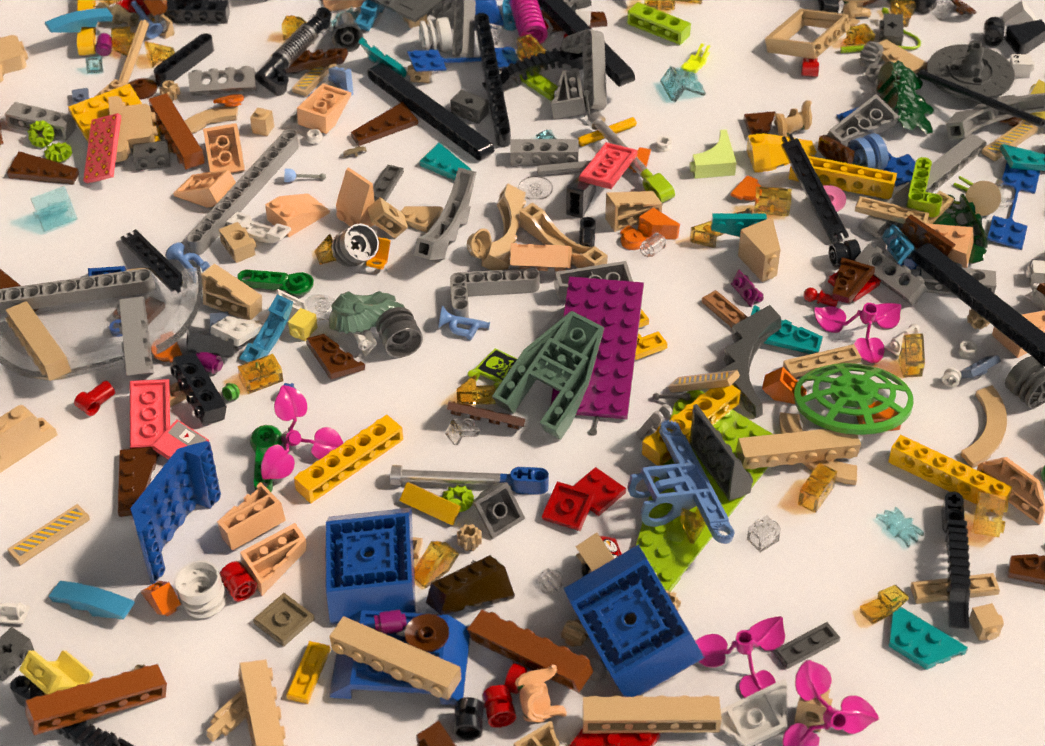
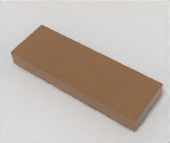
[702,290,748,329]

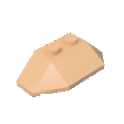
[977,457,1045,525]

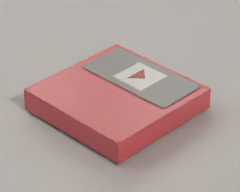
[152,420,209,460]

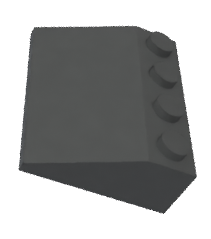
[690,404,753,501]

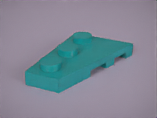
[358,37,407,78]
[420,143,471,181]
[1000,144,1045,171]
[711,213,767,237]

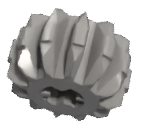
[859,41,883,68]

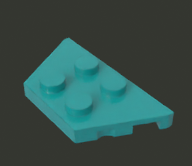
[889,603,968,670]

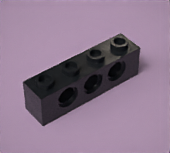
[164,0,230,24]
[170,352,227,425]

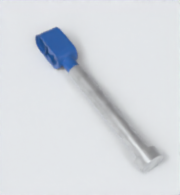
[390,465,549,494]

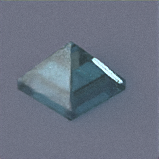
[85,56,104,74]
[536,130,557,139]

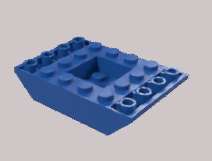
[326,508,416,624]
[563,544,705,697]

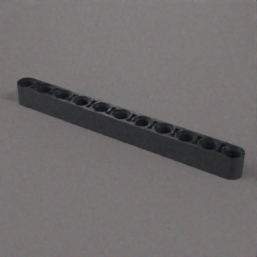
[538,0,635,87]
[474,13,511,147]
[367,62,494,161]
[911,243,1045,367]

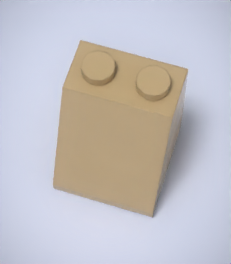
[738,218,781,282]

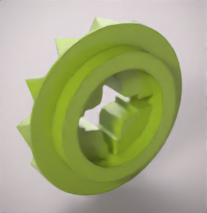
[27,121,54,148]
[44,142,72,162]
[442,485,474,513]

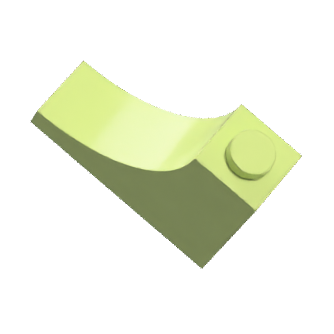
[689,129,737,179]

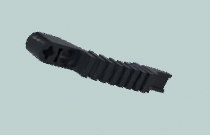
[482,47,583,92]
[941,492,971,629]
[10,675,134,746]

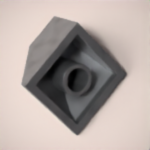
[473,482,525,539]

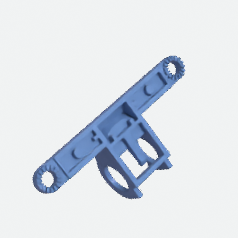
[627,420,735,544]

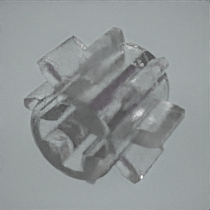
[537,568,563,595]

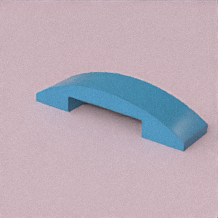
[239,294,294,367]

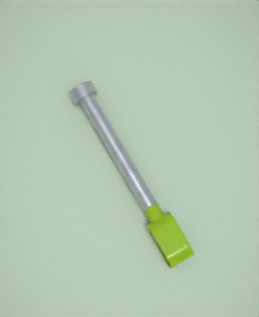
[587,111,675,203]

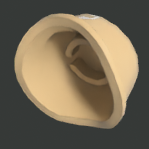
[467,228,492,259]

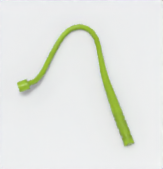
[840,7,921,53]

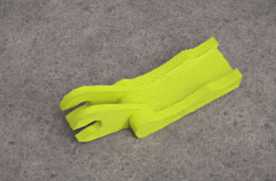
[681,43,711,74]

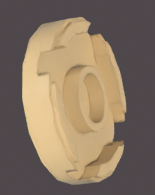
[965,181,1001,216]

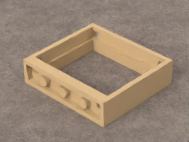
[765,9,850,59]

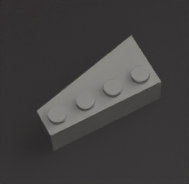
[827,94,899,147]
[554,261,633,300]
[117,297,154,376]

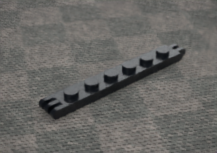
[781,134,849,243]
[120,229,188,293]

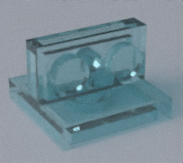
[30,186,78,231]

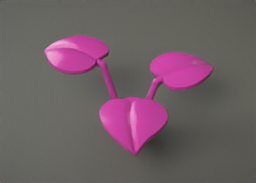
[814,303,901,363]
[261,385,344,479]
[695,616,785,698]
[783,659,879,746]

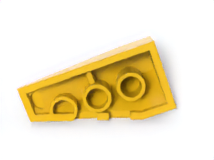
[746,133,816,173]

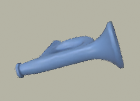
[131,1,163,38]
[165,242,210,284]
[438,306,490,340]

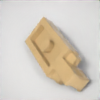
[206,691,246,742]

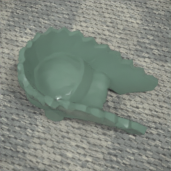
[329,291,405,334]

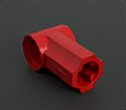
[801,57,819,77]
[74,381,116,416]

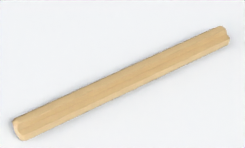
[119,20,149,84]

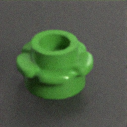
[222,383,240,401]

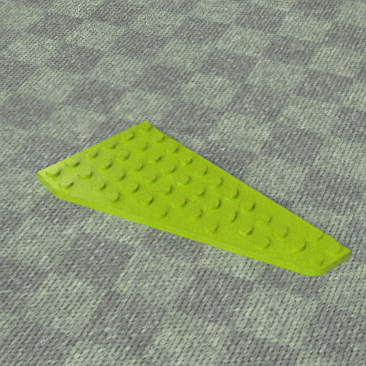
[636,390,773,592]

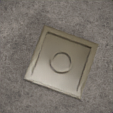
[253,593,315,647]

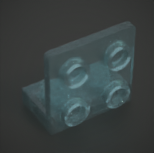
[660,66,706,102]

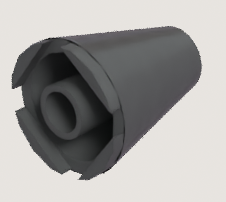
[331,12,363,52]

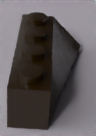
[426,555,515,615]

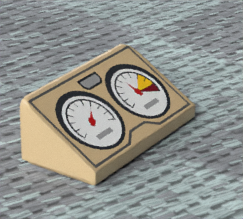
[149,13,174,39]

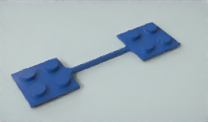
[407,47,520,72]
[837,107,916,187]
[987,162,1040,250]

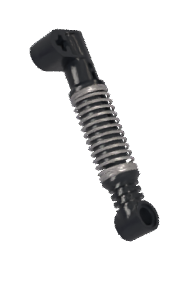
[255,7,332,95]

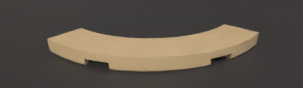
[168,106,238,153]
[960,385,1007,468]
[779,412,857,485]

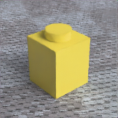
[288,308,318,341]

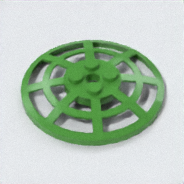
[794,363,914,435]

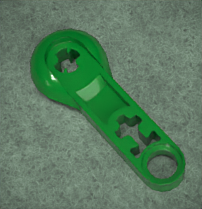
[237,269,314,296]
[250,425,282,492]

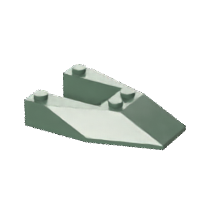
[492,311,604,440]

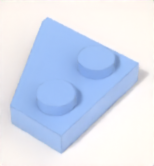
[328,66,353,96]

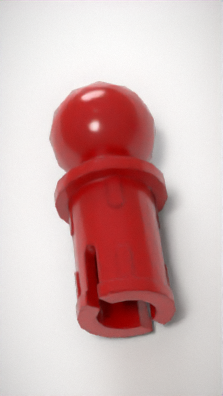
[803,288,838,307]

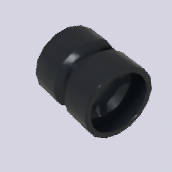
[983,17,1005,47]
[828,239,861,266]
[453,697,484,740]

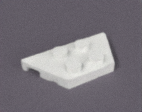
[210,316,265,347]
[720,679,787,746]

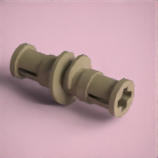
[96,3,139,27]

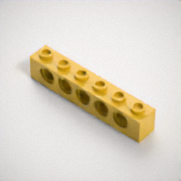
[789,156,897,200]
[642,385,741,466]
[294,415,403,504]
[888,434,1012,515]

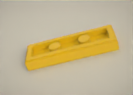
[399,482,461,525]
[286,641,331,704]

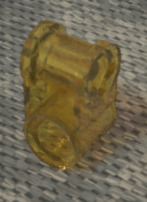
[843,23,876,46]

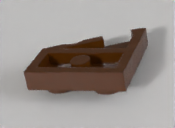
[744,111,776,135]

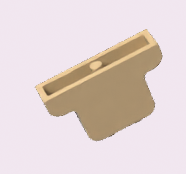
[0,35,28,83]
[108,96,158,162]
[0,405,58,473]

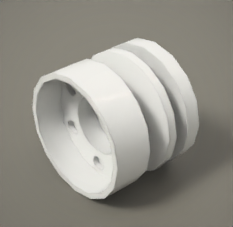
[419,17,453,52]
[174,560,227,618]

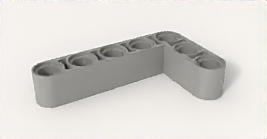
[432,0,476,65]
[561,29,607,111]
[450,268,540,318]

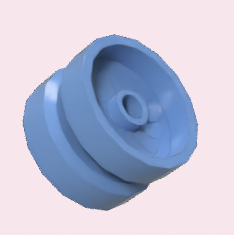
[848,133,889,170]

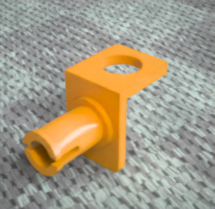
[366,237,391,270]

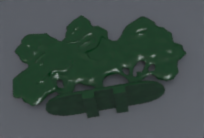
[876,60,934,134]
[933,193,988,264]

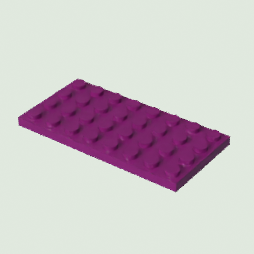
[550,276,644,420]

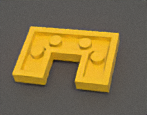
[635,309,668,360]

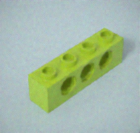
[627,2,691,45]

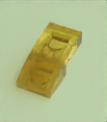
[860,584,908,624]

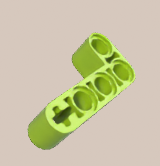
[906,157,942,217]

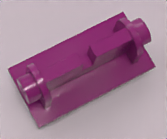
[731,270,764,307]

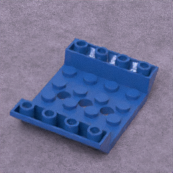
[131,441,221,584]
[329,610,470,705]

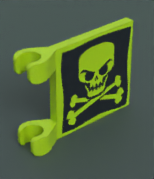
[467,348,517,394]

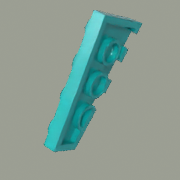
[751,305,823,354]

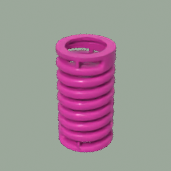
[510,0,548,47]

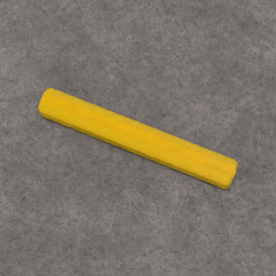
[578,117,637,147]

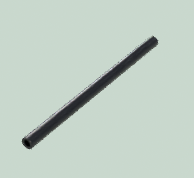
[918,70,1045,128]

